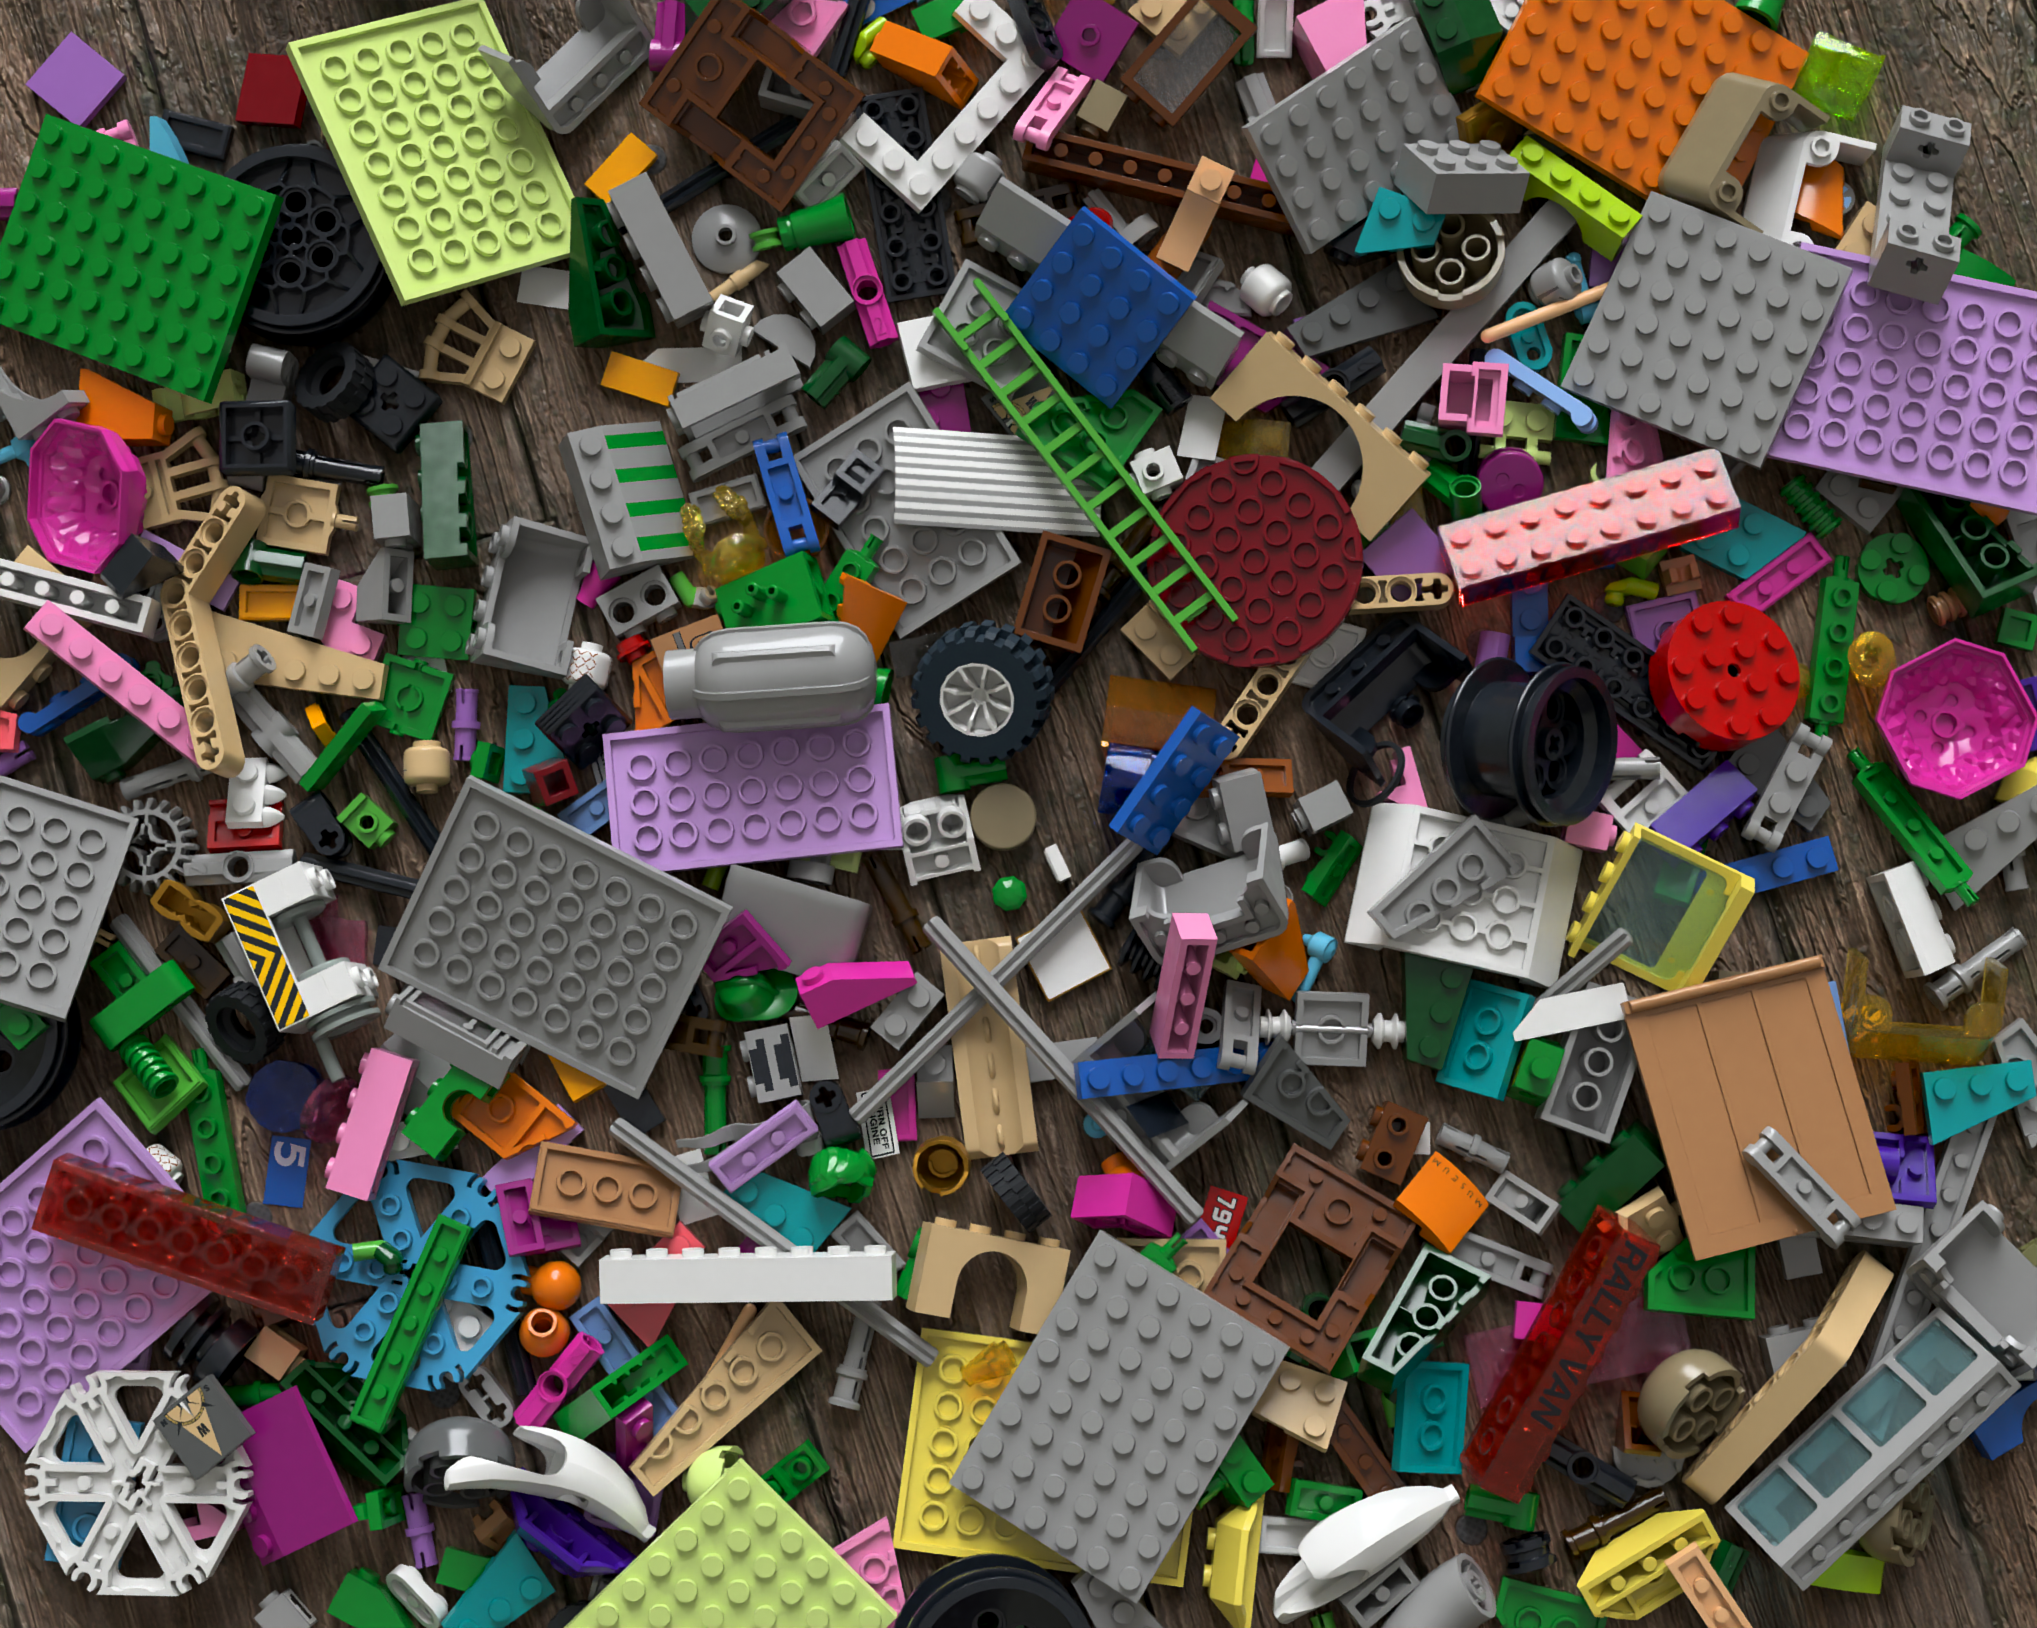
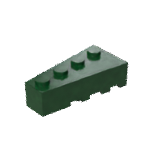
[1896,488,2037,619]

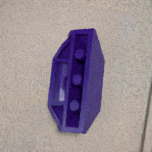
[510,1467,637,1578]

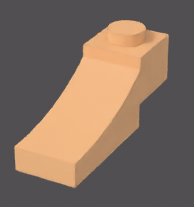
[1156,156,1235,272]

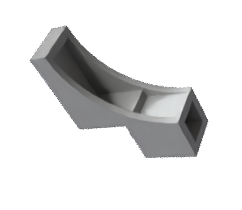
[0,367,91,442]

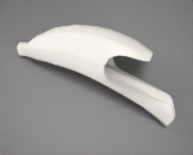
[444,1426,656,1543]
[1272,1484,1460,1624]

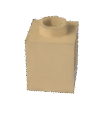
[244,1324,308,1381]

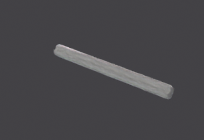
[110,913,253,1091]

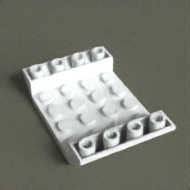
[1344,803,1583,989]

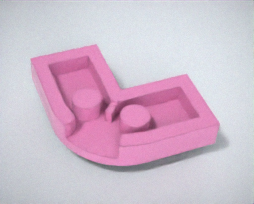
[321,579,387,662]

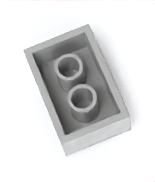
[1393,140,1530,214]

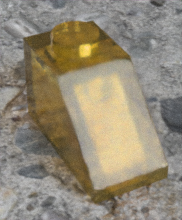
[1216,419,1291,460]

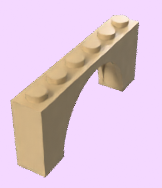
[1210,331,1431,541]

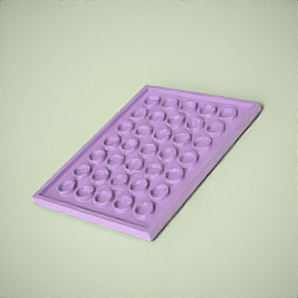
[1767,242,2037,516]
[0,1097,244,1453]

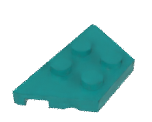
[1679,483,1806,582]

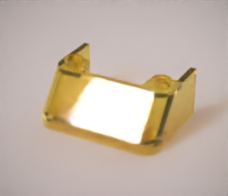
[1842,948,2009,1065]

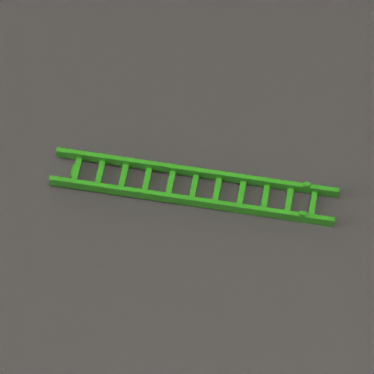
[932,277,1238,655]

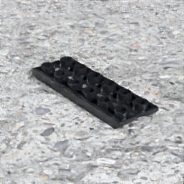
[856,86,955,304]
[1528,593,1718,773]

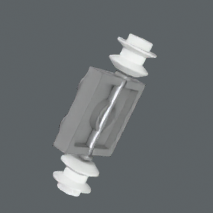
[1259,991,1405,1067]

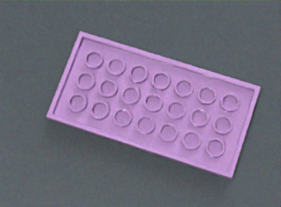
[602,703,904,873]

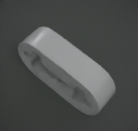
[459,1365,516,1428]

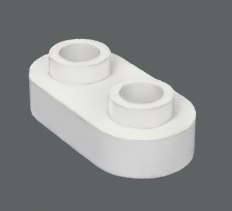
[386,1564,449,1628]

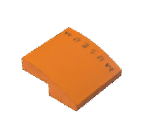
[1393,1151,1490,1255]

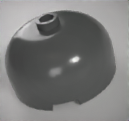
[404,1416,516,1509]

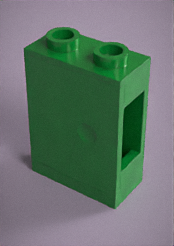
[715,551,836,628]

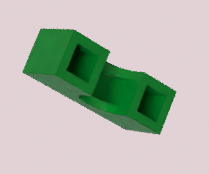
[401,1064,511,1162]

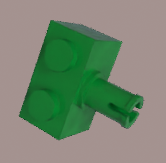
[1195,1434,1275,1510]

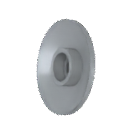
[692,204,761,274]

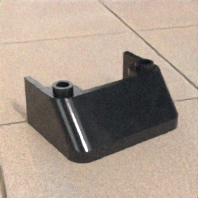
[1302,613,1473,787]

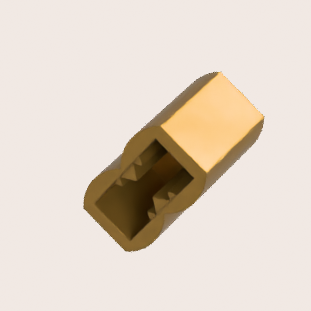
[150,879,232,943]

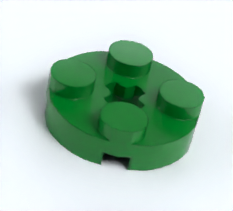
[1855,533,1930,605]

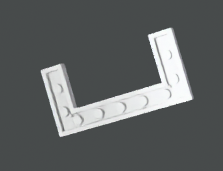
[839,0,1045,214]

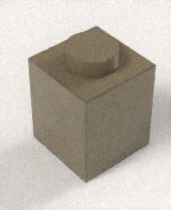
[1076,79,1128,142]

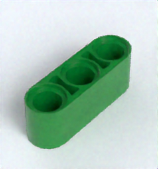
[89,959,196,1052]

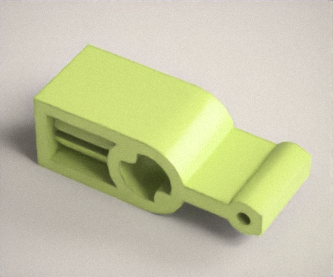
[151,369,247,423]

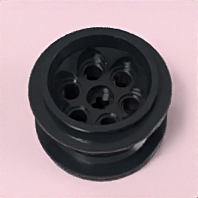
[1440,657,1618,827]

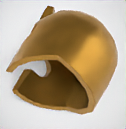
[912,1135,971,1196]

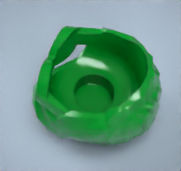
[808,1146,877,1204]

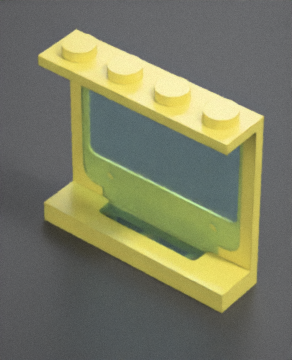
[1565,822,1755,991]

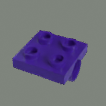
[1873,1131,1937,1209]

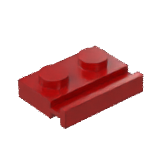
[207,799,284,853]

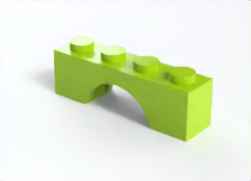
[1509,135,1643,262]

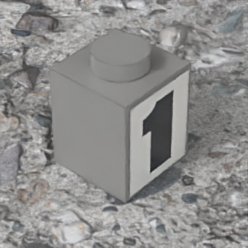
[254,1588,318,1628]

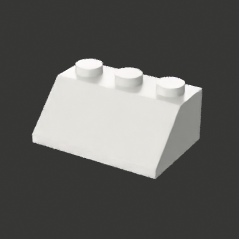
[1866,861,1956,979]

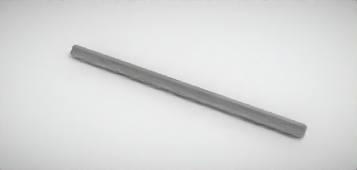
[849,839,1143,1124]
[922,916,1204,1225]
[608,1118,939,1367]

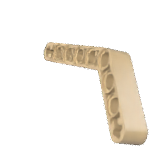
[160,486,266,779]
[1221,573,1454,760]
[1682,1250,1894,1505]

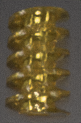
[1848,631,1897,688]

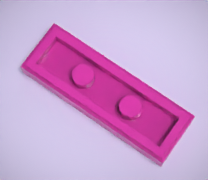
[1724,532,1832,612]

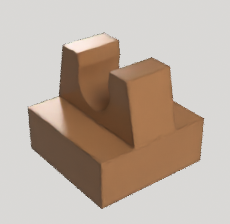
[1657,554,1702,597]
[472,1499,516,1552]

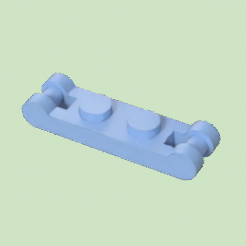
[1485,349,1598,434]

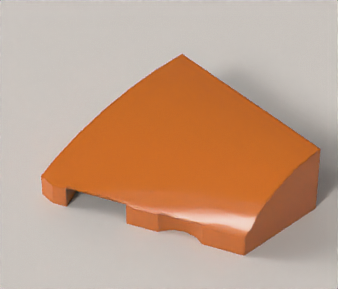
[1794,160,1845,240]
[837,572,907,663]

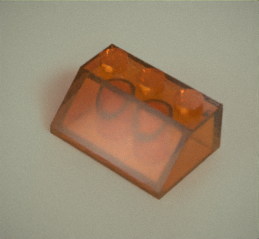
[1101,675,1216,754]

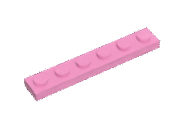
[23,600,200,768]

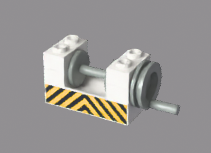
[221,861,382,1083]

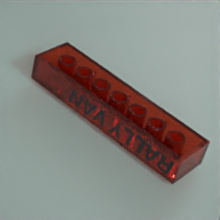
[1438,448,1741,607]
[31,1152,346,1326]
[1459,1204,1661,1505]

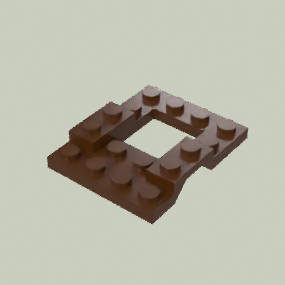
[639,0,866,212]
[1203,1143,1417,1374]

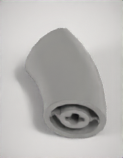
[1380,1553,1497,1628]

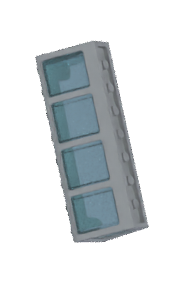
[1724,1306,2021,1591]

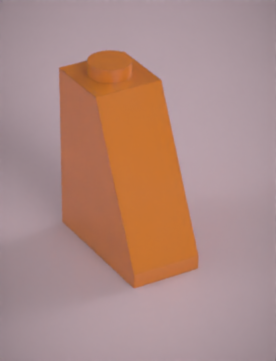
[869,20,979,110]
[76,369,174,446]
[1229,898,1309,1001]

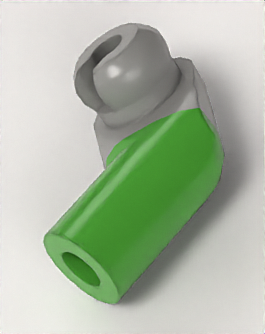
[668,571,718,610]

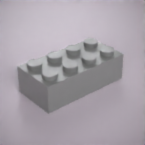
[606,172,714,329]
[1534,981,1637,1144]

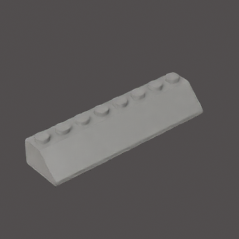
[974,176,1244,390]

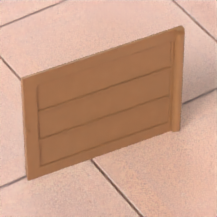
[1620,954,1897,1261]

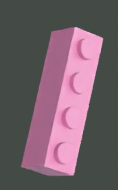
[1149,913,1218,1059]
[324,1047,420,1201]

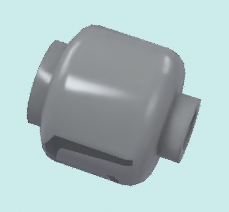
[953,151,1006,205]
[1528,258,1583,307]

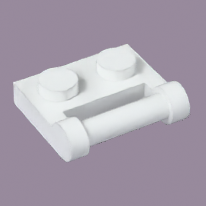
[1598,749,1688,842]

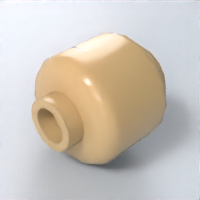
[404,740,450,794]

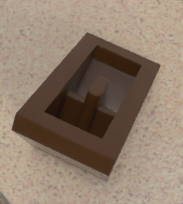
[1615,1390,1662,1457]

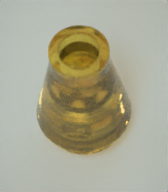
[960,1340,1017,1387]

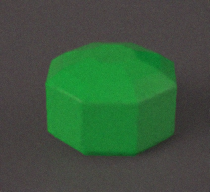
[992,876,1027,912]

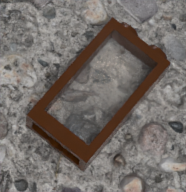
[1120,0,1258,128]

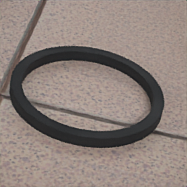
[1346,741,1405,808]

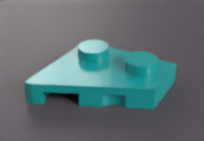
[1354,186,1447,256]

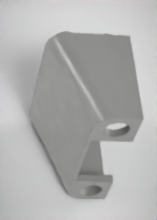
[465,516,593,679]

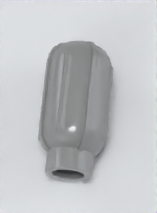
[663,621,877,733]

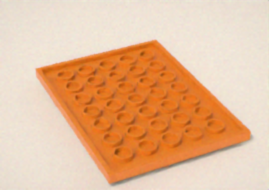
[1475,0,1810,201]

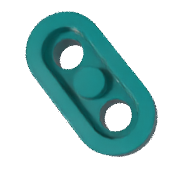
[1504,301,1553,372]

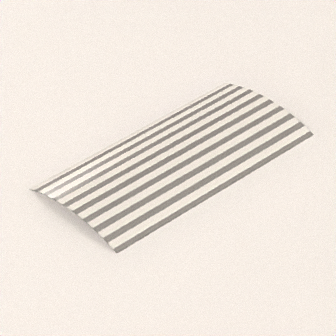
[893,427,1101,537]

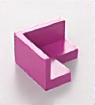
[1070,1173,1176,1238]

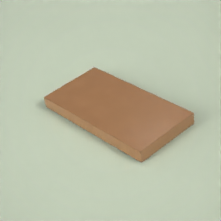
[528,1141,681,1239]

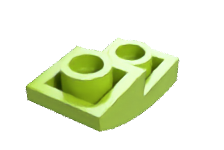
[1811,1549,1885,1594]

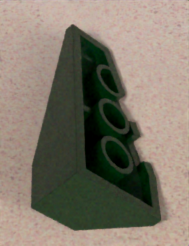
[568,197,656,348]
[63,685,184,785]

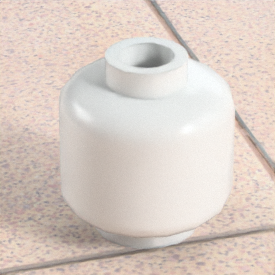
[1240,264,1293,317]

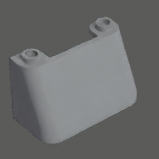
[1129,822,1289,965]
[721,864,873,976]
[1906,1200,2037,1378]

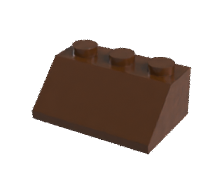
[1013,530,1112,654]

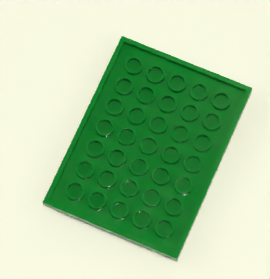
[0,114,284,404]

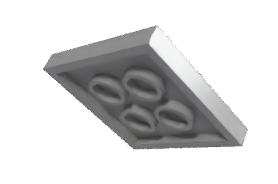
[916,258,1038,401]

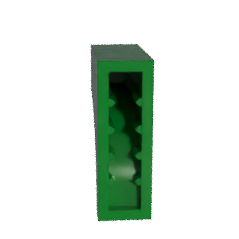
[552,1334,688,1440]

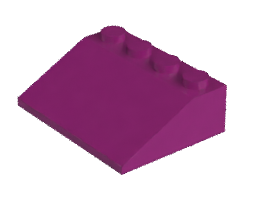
[219,1385,359,1566]

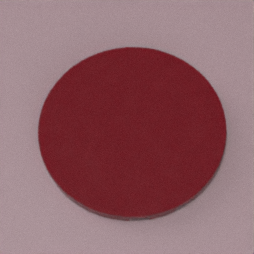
[1147,454,1364,669]

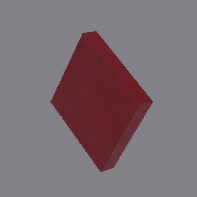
[235,53,307,129]

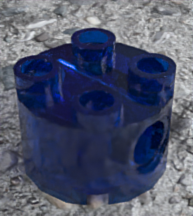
[1098,743,1159,816]
[245,1060,328,1133]

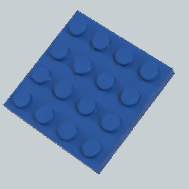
[1005,206,1197,409]

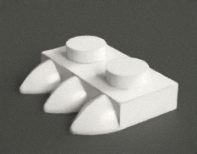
[225,757,288,829]

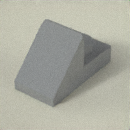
[916,1045,955,1119]
[1485,1169,1562,1236]

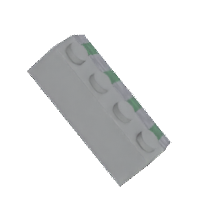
[558,421,702,581]

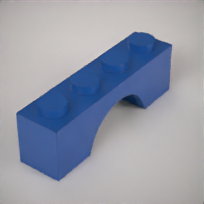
[1969,1380,2037,1461]

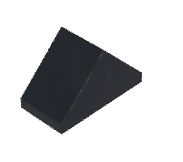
[101,533,184,600]

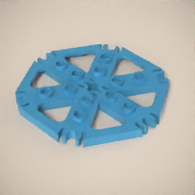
[300,1159,531,1391]

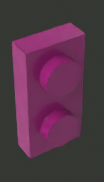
[615,1397,653,1473]

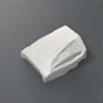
[900,794,981,886]

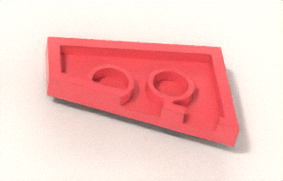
[608,1221,706,1347]

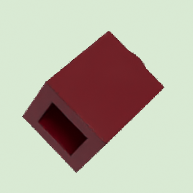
[522,757,579,806]

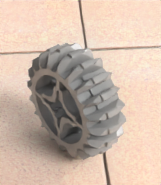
[117,798,200,895]

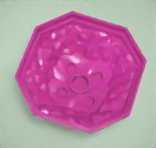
[27,418,147,574]
[1875,638,2037,800]

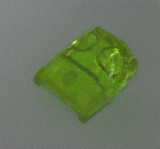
[1792,31,1886,122]

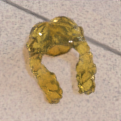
[680,485,767,585]

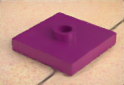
[1054,0,1140,83]

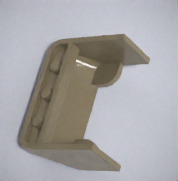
[1658,72,1830,233]

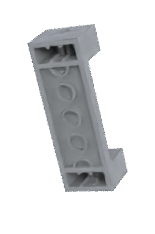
[1867,105,1972,305]

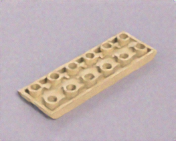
[940,936,1039,1160]

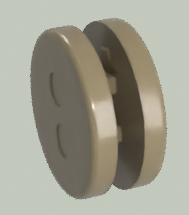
[970,783,1037,852]

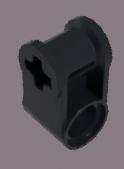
[289,789,353,859]
[809,1080,863,1147]

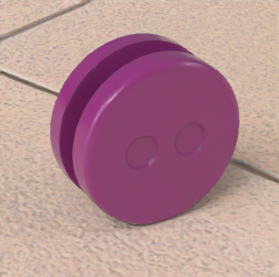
[1476,447,1544,517]

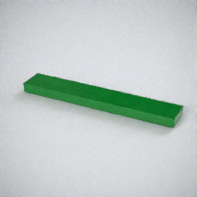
[349,1214,475,1434]

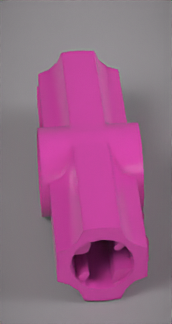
[837,238,899,349]
[512,1331,605,1427]

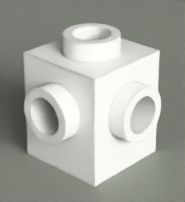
[700,294,754,358]
[1129,446,1184,502]

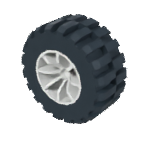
[911,620,1055,765]

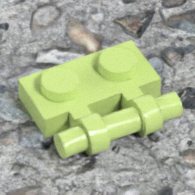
[1478,400,1555,466]

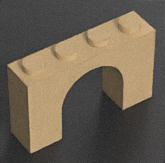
[0,545,93,713]
[906,1217,1071,1334]

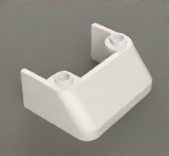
[1741,131,1877,247]

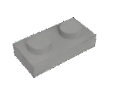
[287,562,340,640]

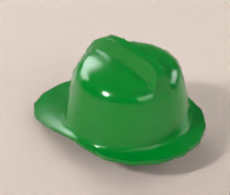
[714,968,798,1022]

